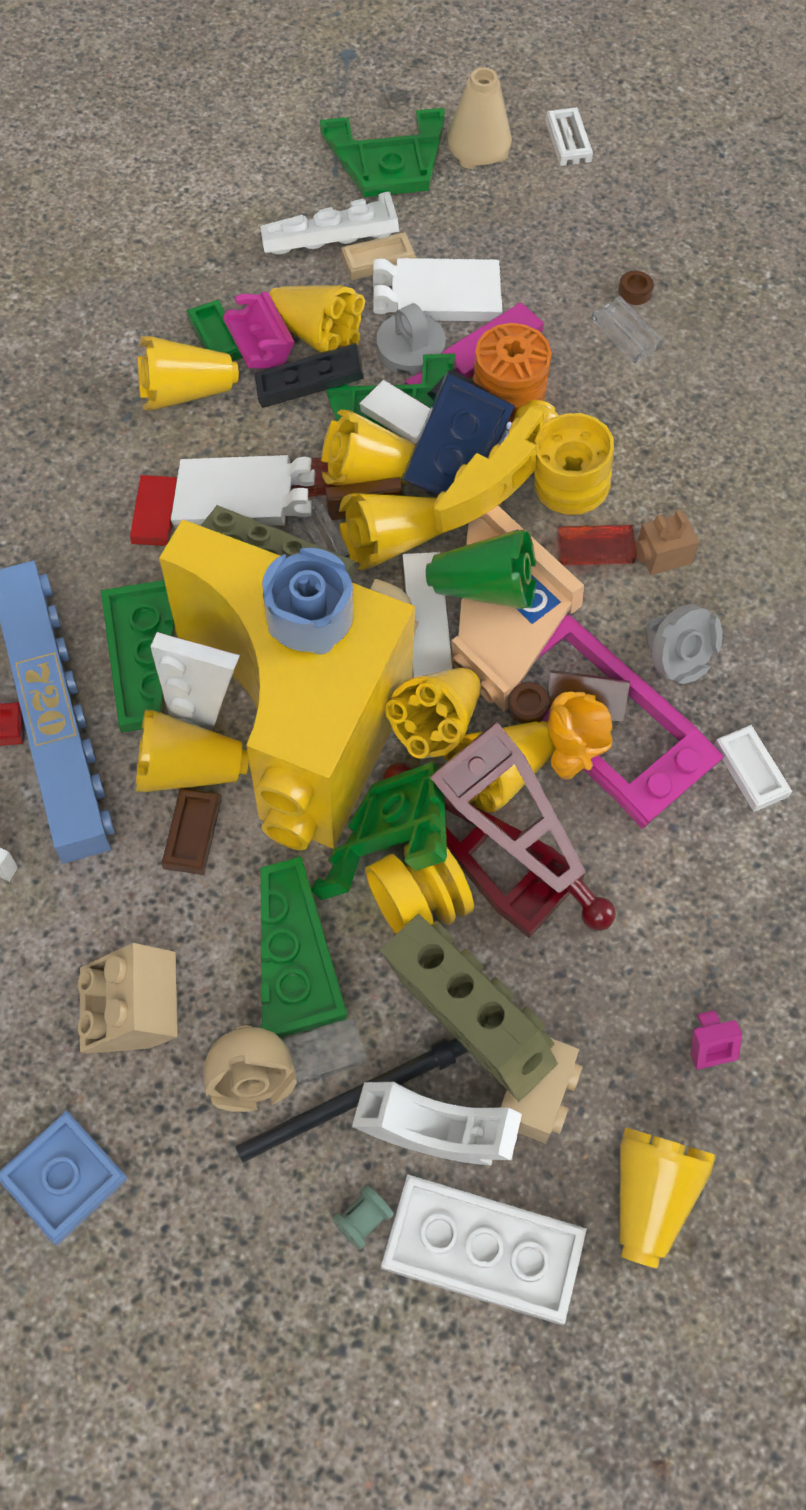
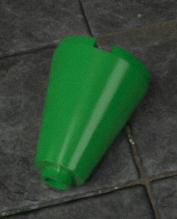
[425,530,536,609]

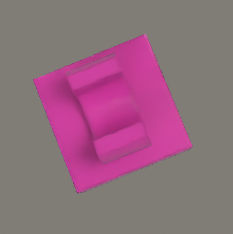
[690,1010,743,1070]

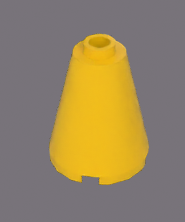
[138,336,239,411]
[321,410,415,486]
[339,493,442,571]
[135,709,249,793]

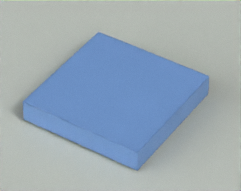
[0,1110,128,1246]

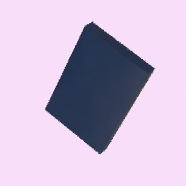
[401,373,515,496]

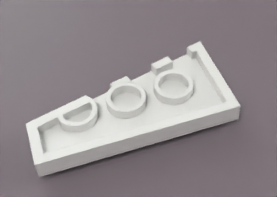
[260,191,399,254]
[151,632,240,731]

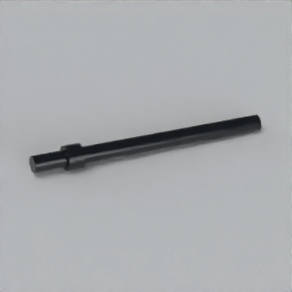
[235,1038,468,1163]

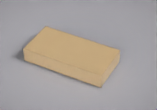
[341,232,416,280]

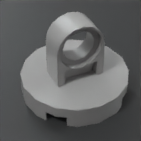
[376,303,445,375]
[646,604,723,684]

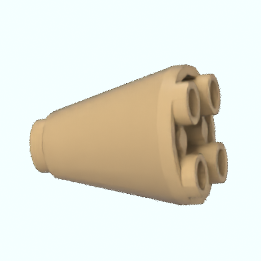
[447,67,512,169]

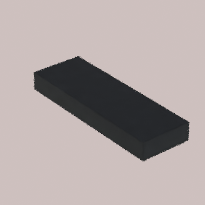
[255,343,364,408]

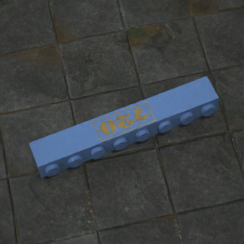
[0,561,115,864]

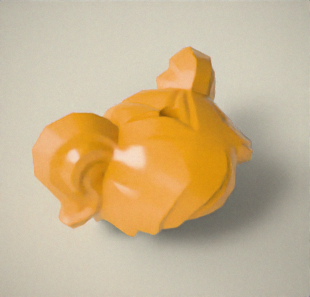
[548,691,613,780]

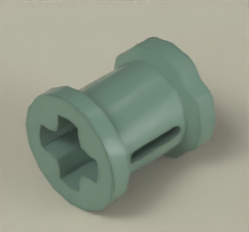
[331,1185,394,1250]

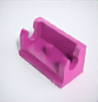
[223,292,295,368]

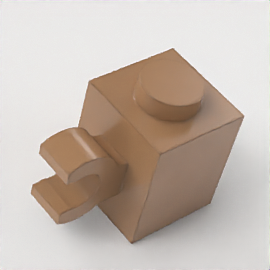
[635,509,699,575]

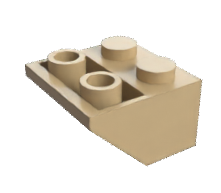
[78,943,178,1054]

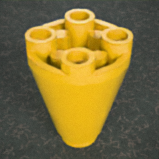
[269,285,365,353]
[385,668,481,759]
[444,721,556,812]
[619,1127,716,1268]

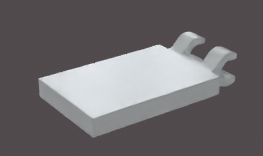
[373,258,502,322]
[171,455,316,529]

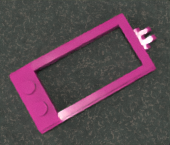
[536,615,724,829]

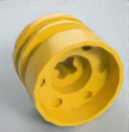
[534,413,614,515]
[365,844,474,934]

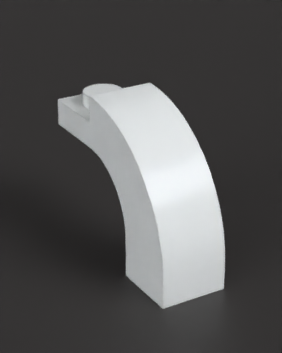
[352,1082,522,1165]

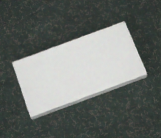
[381,1174,587,1326]

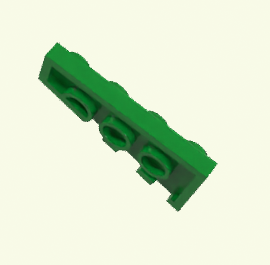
[101,580,175,733]
[260,856,348,1038]

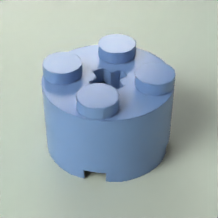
[262,548,353,655]

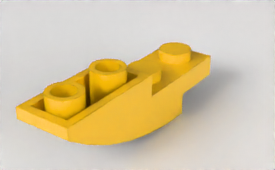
[433,406,544,533]

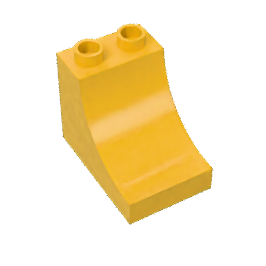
[159,519,415,850]

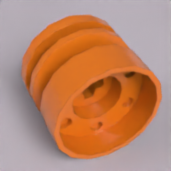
[473,323,552,423]

